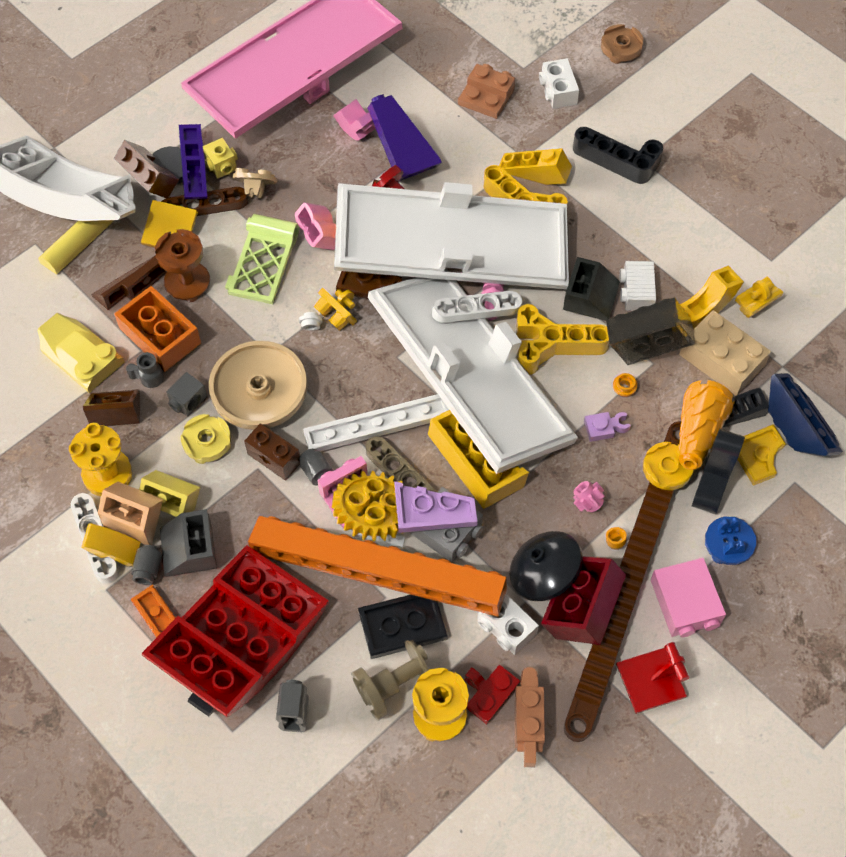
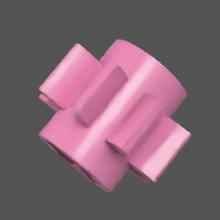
[573,481,605,512]

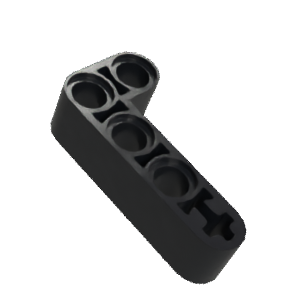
[573,127,664,184]

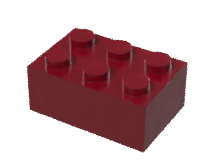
[541,556,626,645]

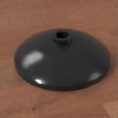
[509,531,583,601]

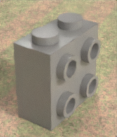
[411,487,484,563]

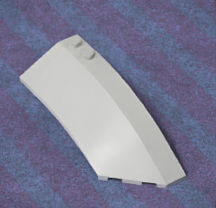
[0,135,135,221]

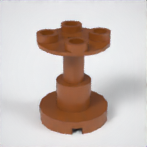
[155,229,210,302]

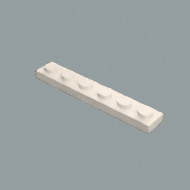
[303,394,450,452]

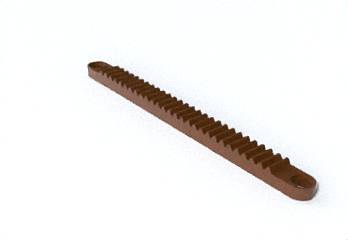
[564,421,681,742]

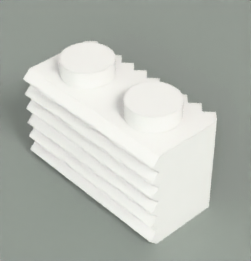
[619,261,656,312]

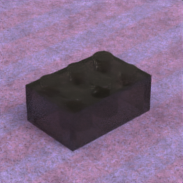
[606,297,695,365]

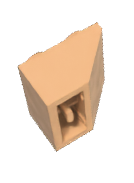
[98,482,163,545]

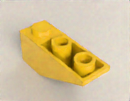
[499,148,572,185]

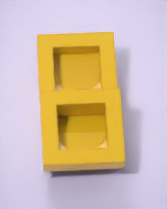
[81,523,141,567]

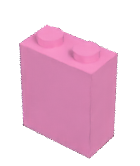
[650,558,726,637]

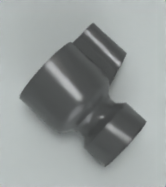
[126,352,164,388]

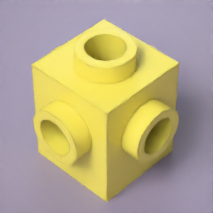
[203,138,238,179]

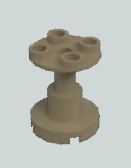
[351,640,432,721]

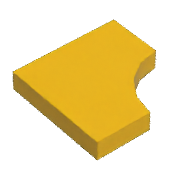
[141,200,198,248]
[737,424,786,486]

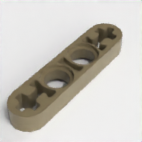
[365,436,436,492]

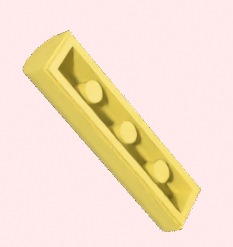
[38,220,114,275]

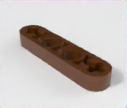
[161,187,248,216]

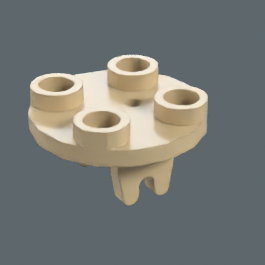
[232,168,277,199]

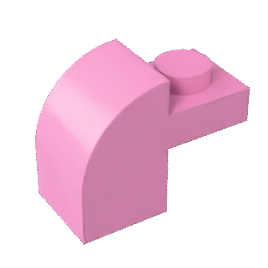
[333,99,376,140]

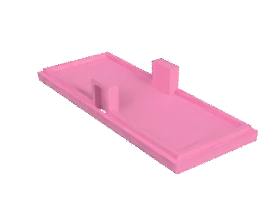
[181,0,402,139]

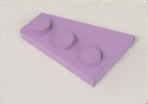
[394,481,477,533]

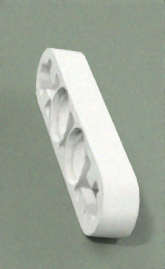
[432,291,522,323]
[71,493,119,584]

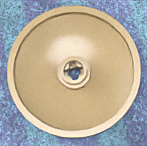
[209,341,307,430]

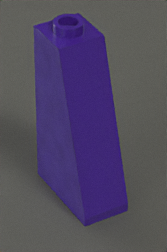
[367,94,442,182]

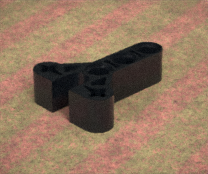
[692,428,745,515]

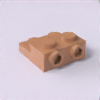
[458,64,515,119]

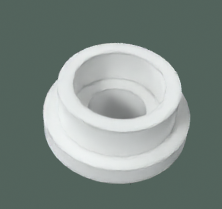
[299,312,323,331]

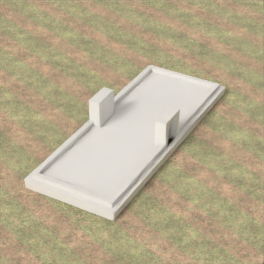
[334,182,569,289]
[368,269,578,474]

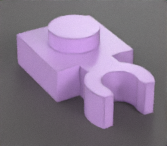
[584,412,630,442]

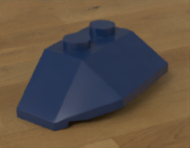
[768,373,843,456]

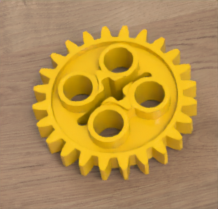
[332,471,404,542]

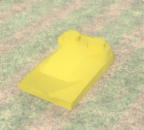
[37,313,125,393]

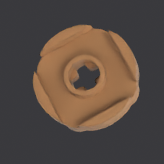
[601,24,643,64]

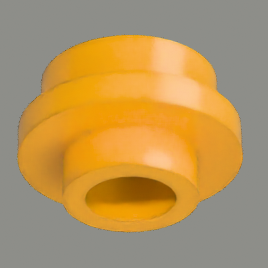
[613,373,637,397]

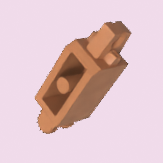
[515,666,545,768]

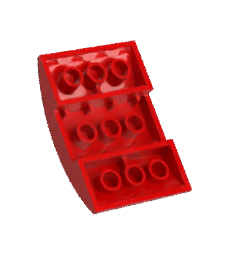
[142,545,329,717]

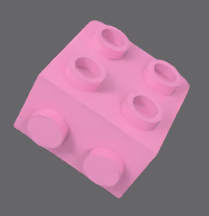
[318,456,368,529]

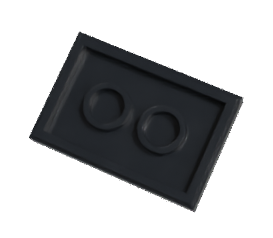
[358,594,448,659]

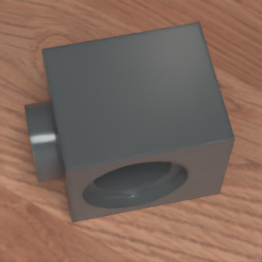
[166,372,207,417]

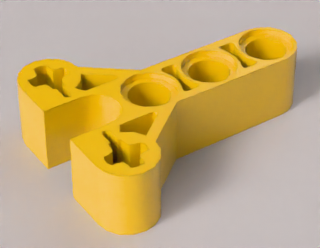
[483,165,568,204]
[516,304,611,375]

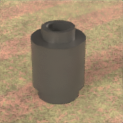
[299,448,333,486]
[131,545,162,585]

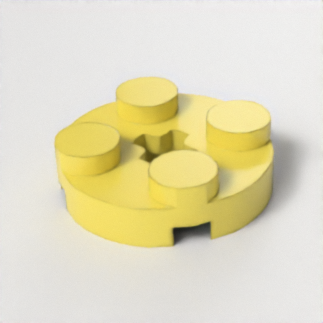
[180,414,231,464]

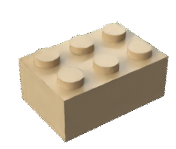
[679,310,771,396]

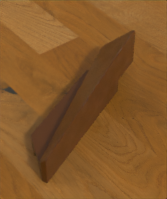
[91,255,167,310]

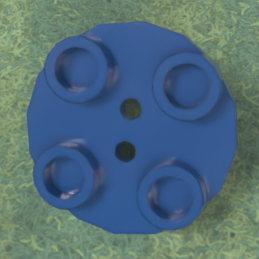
[705,516,756,565]

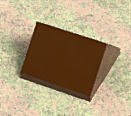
[83,389,140,426]

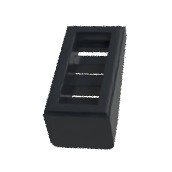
[723,388,769,427]

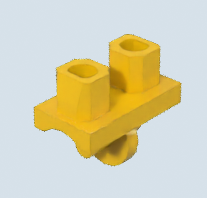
[735,276,783,318]
[314,288,357,331]

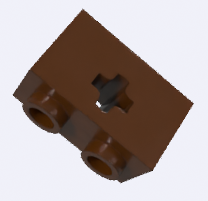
[244,423,300,481]

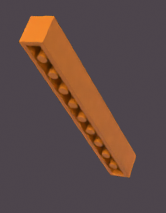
[248,516,507,617]

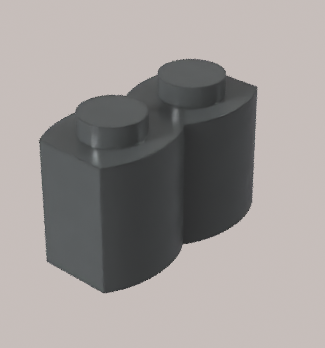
[276,680,309,732]

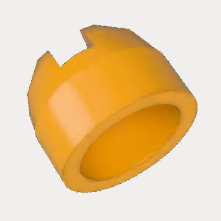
[606,527,627,550]

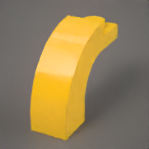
[660,265,744,333]

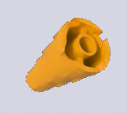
[679,380,734,470]

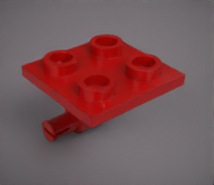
[616,642,690,714]

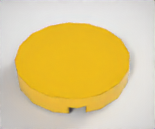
[643,442,693,490]

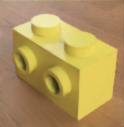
[139,470,200,517]

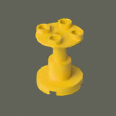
[68,423,132,497]
[412,668,469,742]

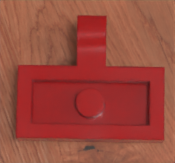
[464,665,520,725]

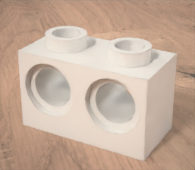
[539,58,579,109]
[478,594,539,655]

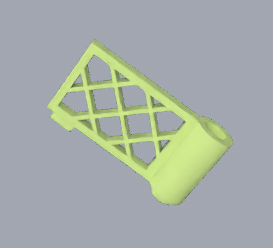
[225,214,299,304]

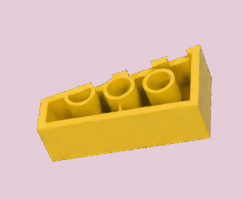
[428,410,529,509]

